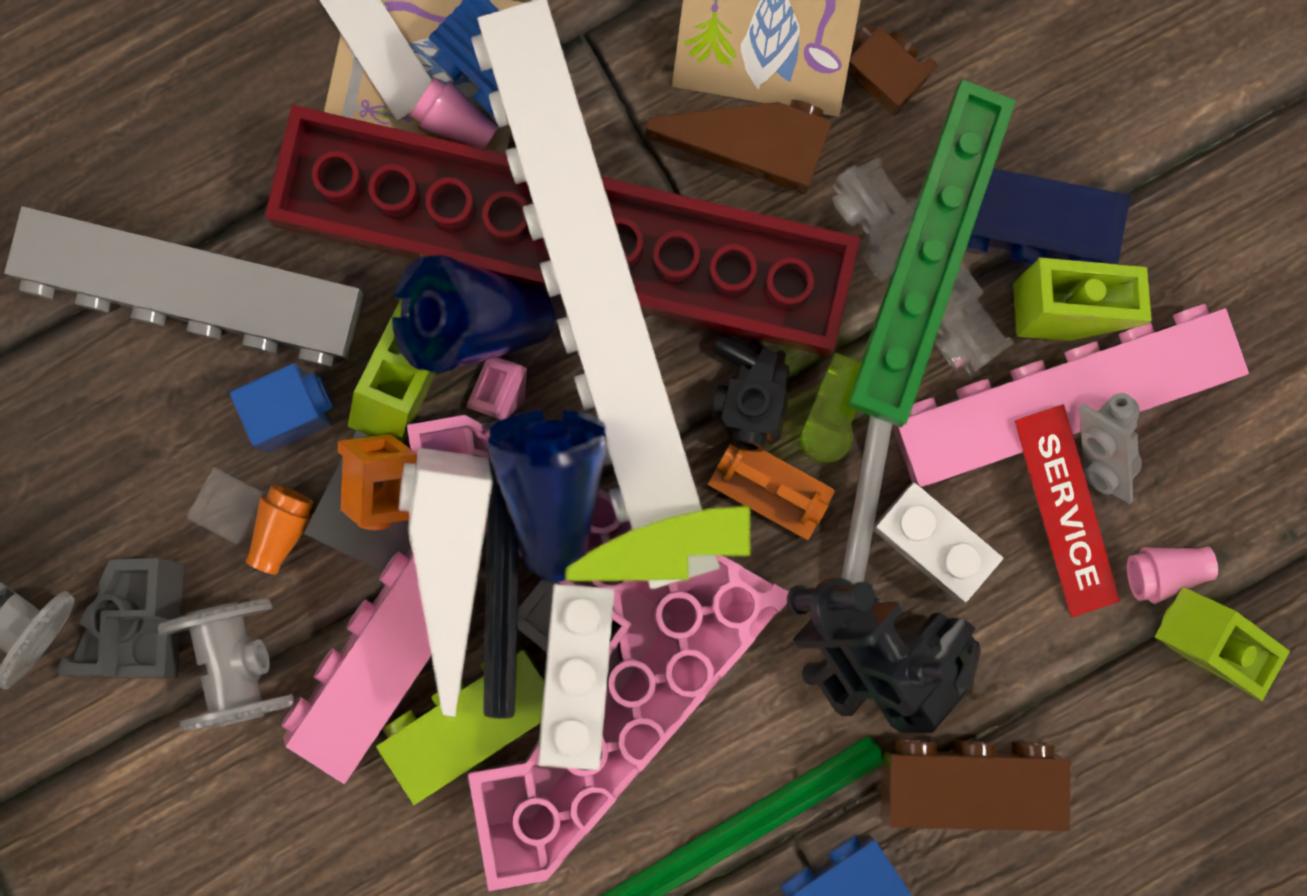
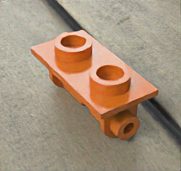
[707,443,836,540]

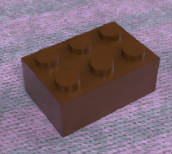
[880,739,1071,831]

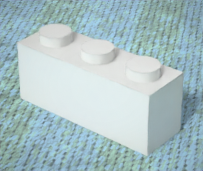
[537,584,614,770]

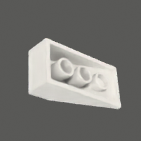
[399,448,492,717]

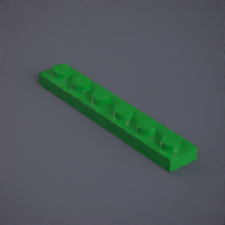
[846,79,1016,427]

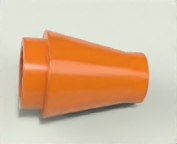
[245,484,314,575]

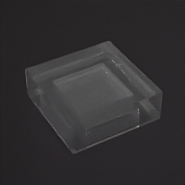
[187,467,267,545]

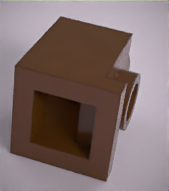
[847,24,938,116]

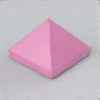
[467,355,527,421]

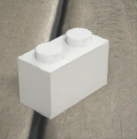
[873,482,1004,603]

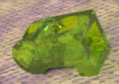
[800,352,861,465]

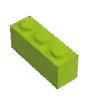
[376,649,544,805]

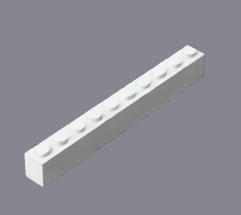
[471,0,720,589]

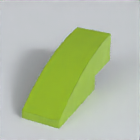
[566,506,750,581]

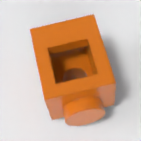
[338,434,417,530]

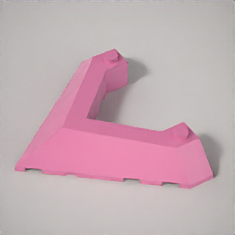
[407,415,789,891]

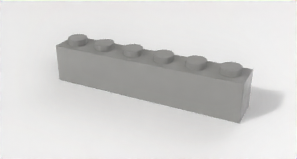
[4,206,365,367]

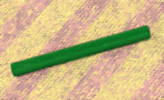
[600,737,884,896]

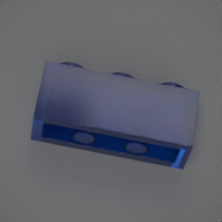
[965,168,1131,265]

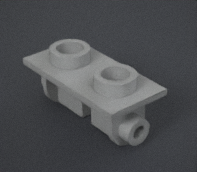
[1079,393,1142,505]

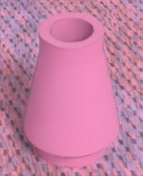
[409,77,498,149]
[1127,546,1218,604]

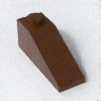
[645,100,832,195]

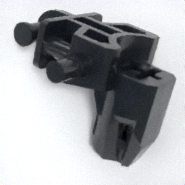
[787,578,981,733]

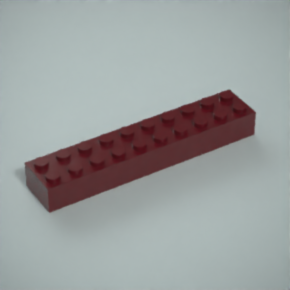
[265,104,861,357]

